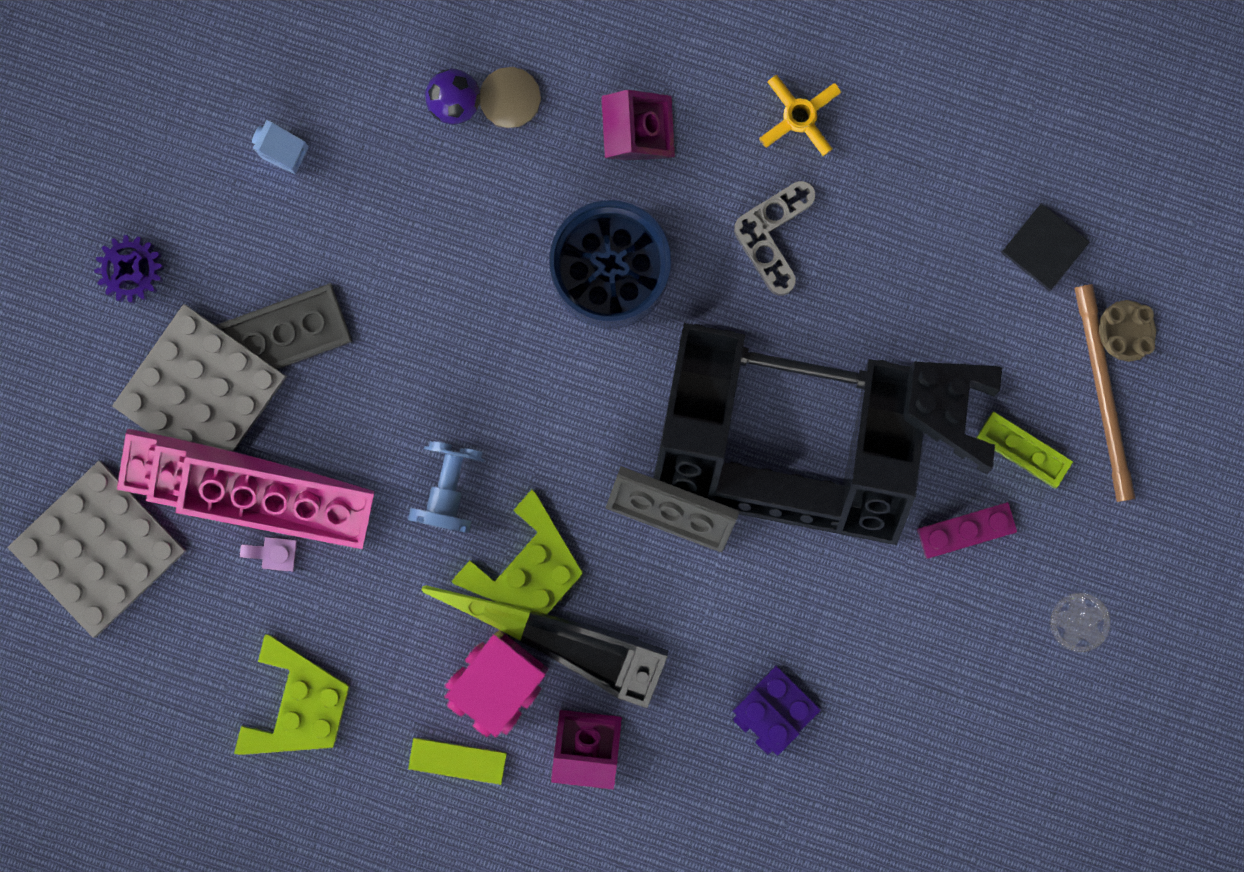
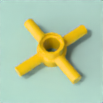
[759,75,841,156]

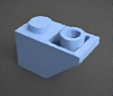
[252,120,309,175]

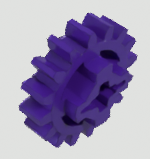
[94,235,165,304]

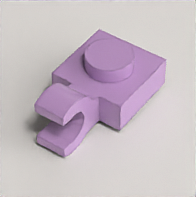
[240,537,297,572]

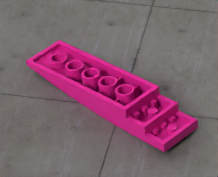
[117,429,375,549]

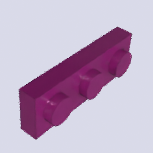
[917,502,1017,559]

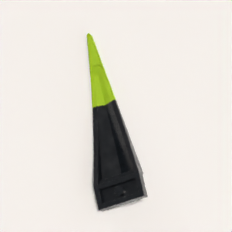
[421,585,668,708]

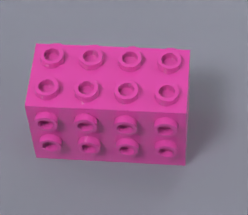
[444,630,549,738]

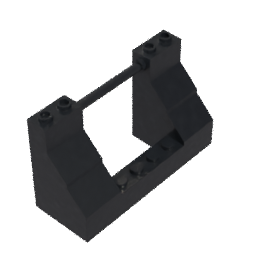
[653,323,923,545]

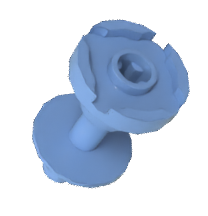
[408,441,485,533]

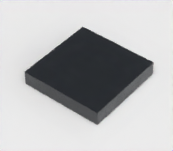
[1001,203,1090,291]

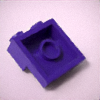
[732,665,821,756]

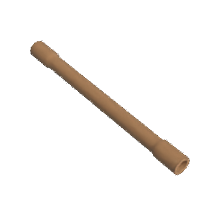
[1074,284,1136,502]

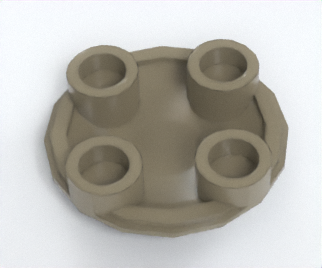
[480,67,541,128]
[1099,300,1156,362]

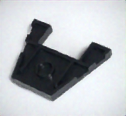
[903,361,1002,474]

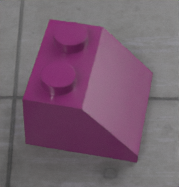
[601,90,675,160]
[551,710,622,790]

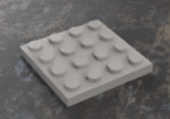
[112,304,287,452]
[7,461,186,638]

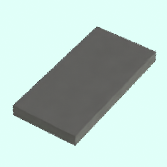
[215,283,353,369]
[606,466,740,552]

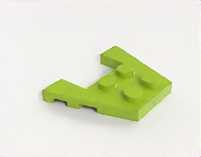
[451,489,583,615]
[234,634,350,755]

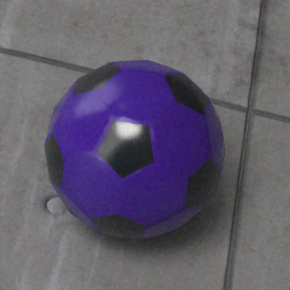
[425,68,480,125]

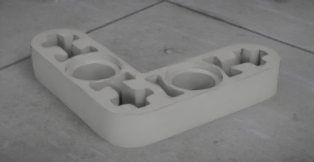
[734,181,815,296]

